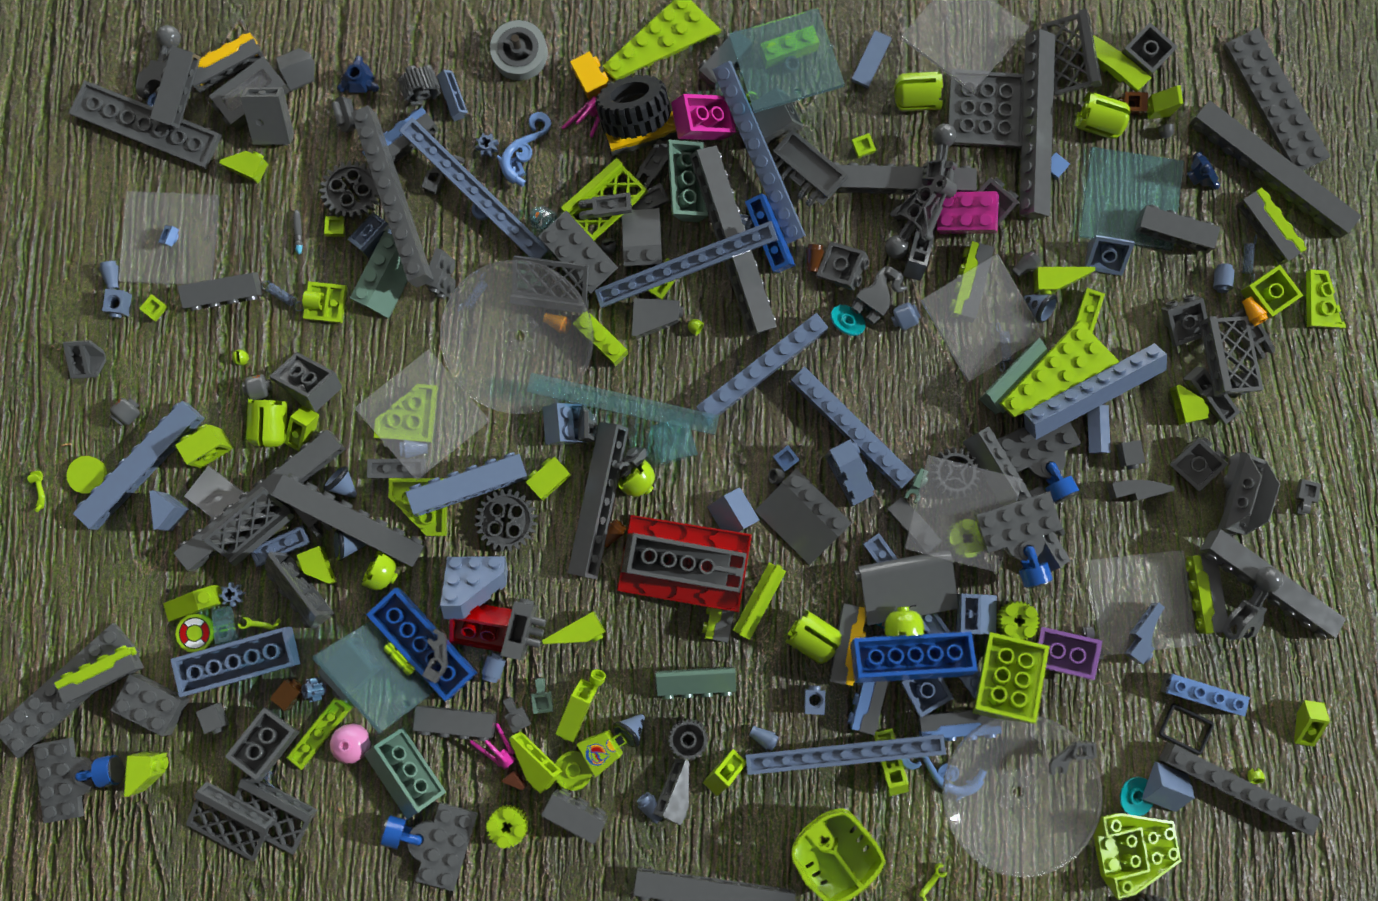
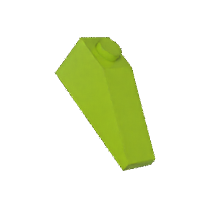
[1033,267,1095,295]
[163,585,224,622]
[542,611,606,644]
[874,728,909,796]
[509,731,562,794]

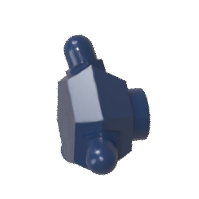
[337,56,379,92]
[1187,152,1220,190]

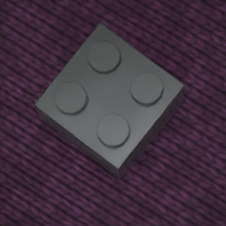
[1121,22,1178,77]

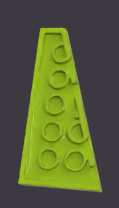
[603,0,721,81]
[999,321,1120,417]

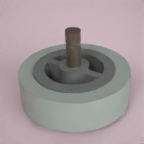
[490,20,548,80]

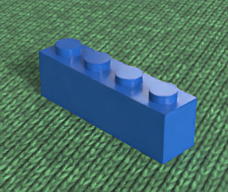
[745,194,795,273]

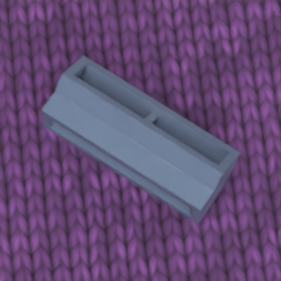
[436,70,468,121]
[1088,405,1111,454]

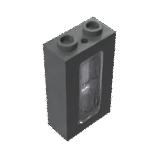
[209,56,290,130]

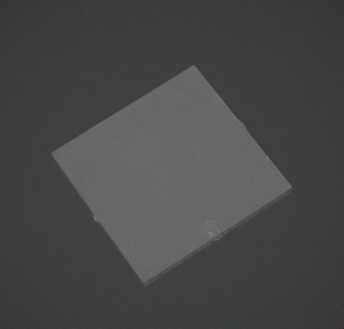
[900,0,1029,93]
[119,191,220,285]
[920,254,1044,382]
[354,349,490,481]
[905,455,1022,573]
[1088,550,1197,655]

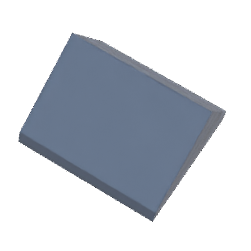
[348,212,392,258]
[1085,235,1134,276]
[707,487,759,532]
[149,490,189,532]
[900,678,953,718]
[1142,761,1194,812]

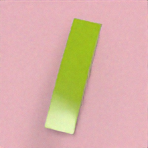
[1081,35,1151,92]

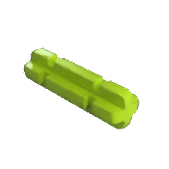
[383,642,415,676]

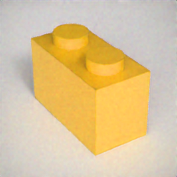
[570,51,609,100]

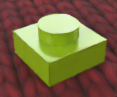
[851,133,876,158]
[324,216,346,237]
[139,294,168,321]

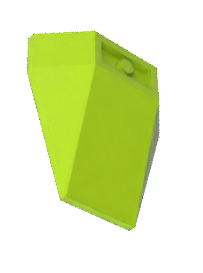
[1093,813,1181,899]

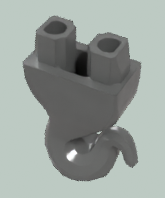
[851,266,907,325]

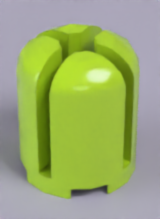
[894,72,943,111]
[1075,92,1130,139]
[246,399,288,447]
[785,609,841,664]

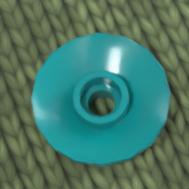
[831,305,866,336]
[1119,777,1154,816]

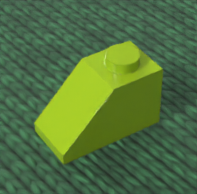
[1146,85,1183,119]
[219,151,268,184]
[1170,385,1209,425]
[284,406,320,452]
[296,546,337,584]
[1294,700,1330,747]
[703,749,747,796]

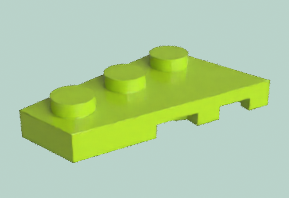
[1306,269,1346,329]

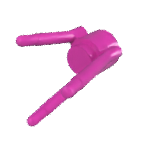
[562,97,600,138]
[469,723,516,770]

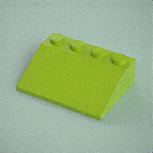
[973,632,1050,724]

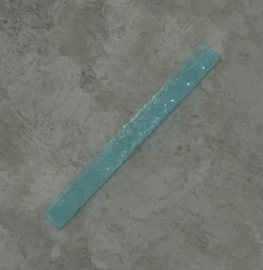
[527,373,720,435]

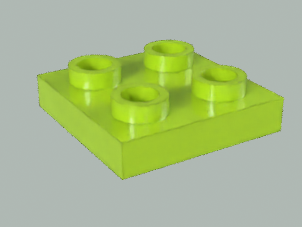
[302,281,348,324]

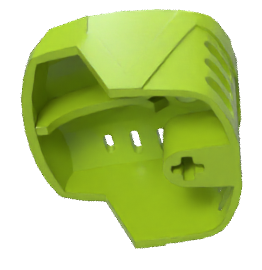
[792,808,885,901]

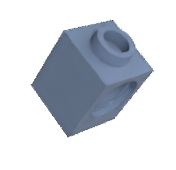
[102,289,132,319]
[804,685,825,715]

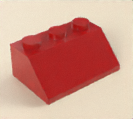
[449,604,512,652]

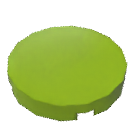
[67,456,107,494]
[555,751,593,791]

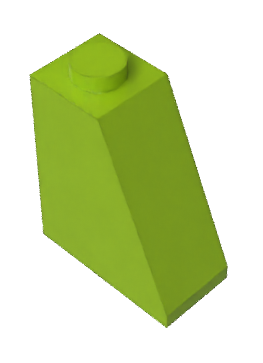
[556,678,599,742]

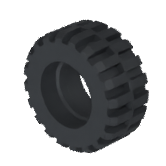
[595,75,671,139]

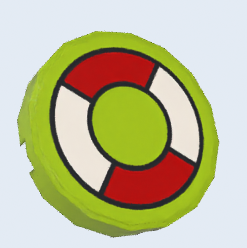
[175,614,216,652]

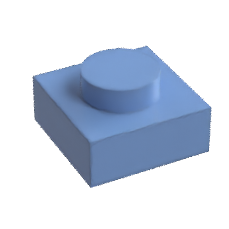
[158,225,179,247]

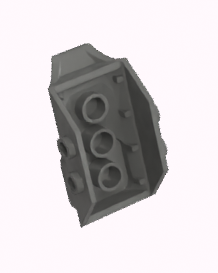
[1217,452,1280,536]

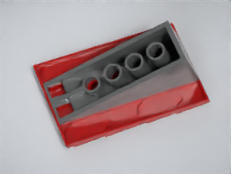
[617,515,752,612]

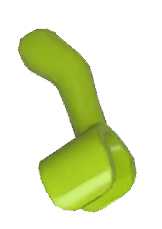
[27,471,45,512]
[238,617,282,631]
[919,863,947,901]

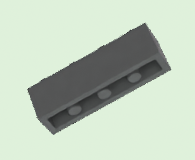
[150,46,201,129]
[1134,205,1220,253]
[177,272,263,311]
[413,705,497,741]

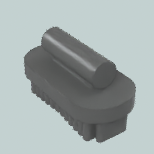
[331,96,356,132]

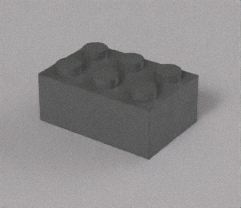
[111,673,190,737]
[225,707,300,781]
[541,788,608,844]

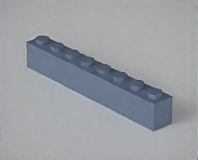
[696,313,829,424]
[1024,343,1167,440]
[790,366,915,490]
[73,401,205,530]

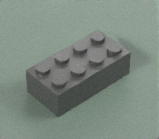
[537,211,618,295]

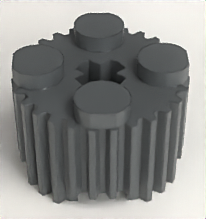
[397,65,441,106]
[668,718,708,760]

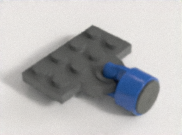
[997,422,1081,504]
[974,492,1062,589]
[33,737,124,823]
[379,802,478,891]

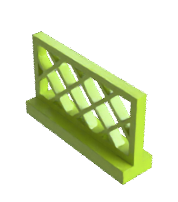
[561,158,648,240]
[733,562,786,640]

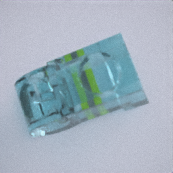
[212,606,239,645]

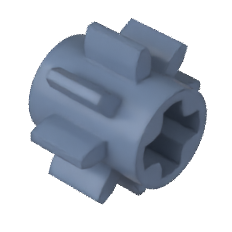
[475,133,499,158]
[219,582,246,607]
[301,677,326,702]

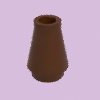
[806,244,824,272]
[604,519,626,548]

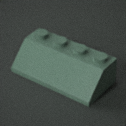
[667,140,708,222]
[350,231,408,319]
[979,338,1048,415]
[656,667,736,699]
[364,727,446,820]

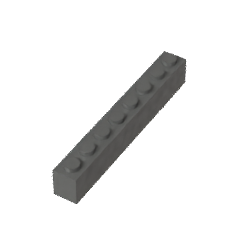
[833,162,977,194]
[568,422,629,579]
[963,427,1070,572]
[272,473,425,567]
[1199,529,1346,640]
[1159,742,1321,837]
[634,867,795,901]

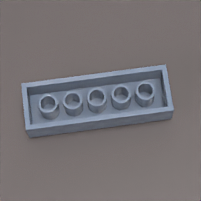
[406,452,527,517]
[171,627,301,698]

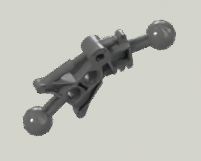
[885,123,957,259]

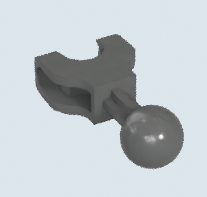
[136,25,181,98]
[1223,567,1283,640]

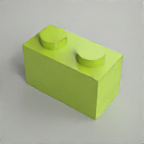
[526,457,572,500]

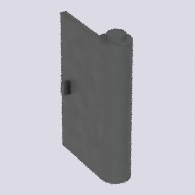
[854,550,958,625]

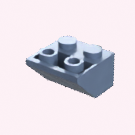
[542,403,587,445]
[956,594,997,634]

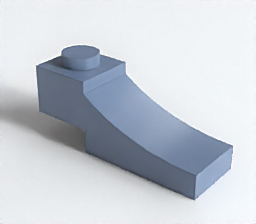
[1124,603,1165,664]

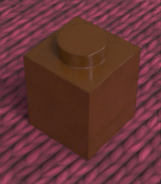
[270,679,302,711]

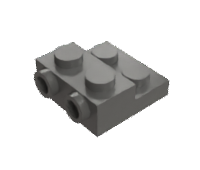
[978,177,1020,226]
[816,241,869,291]
[425,248,456,300]
[1161,294,1208,346]
[1170,435,1228,492]

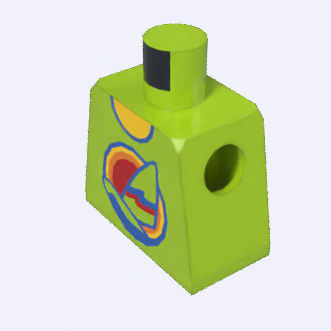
[577,730,628,777]

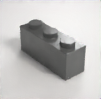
[698,29,752,91]

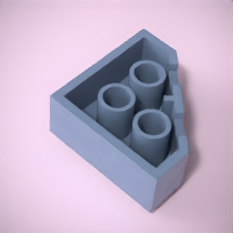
[824,439,874,507]
[440,556,508,619]

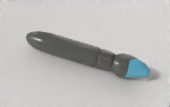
[293,209,303,254]

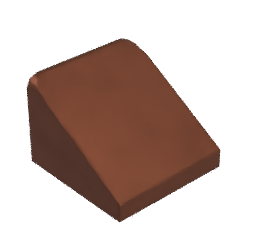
[501,770,527,790]

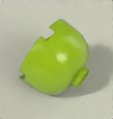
[617,459,655,497]
[361,550,398,590]
[884,607,924,636]

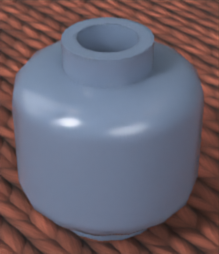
[891,302,921,330]

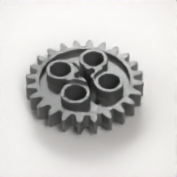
[319,161,380,220]
[475,489,538,552]

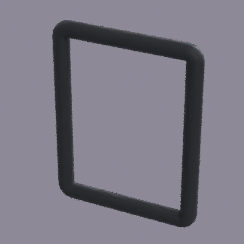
[1159,704,1214,755]

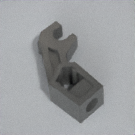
[422,155,465,195]
[422,628,448,683]
[1048,741,1097,775]

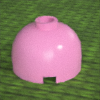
[329,723,371,764]

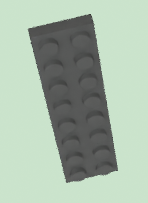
[1223,28,1331,171]
[69,80,222,169]
[0,623,140,758]

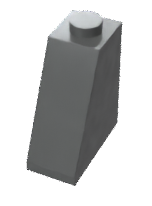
[632,298,683,340]

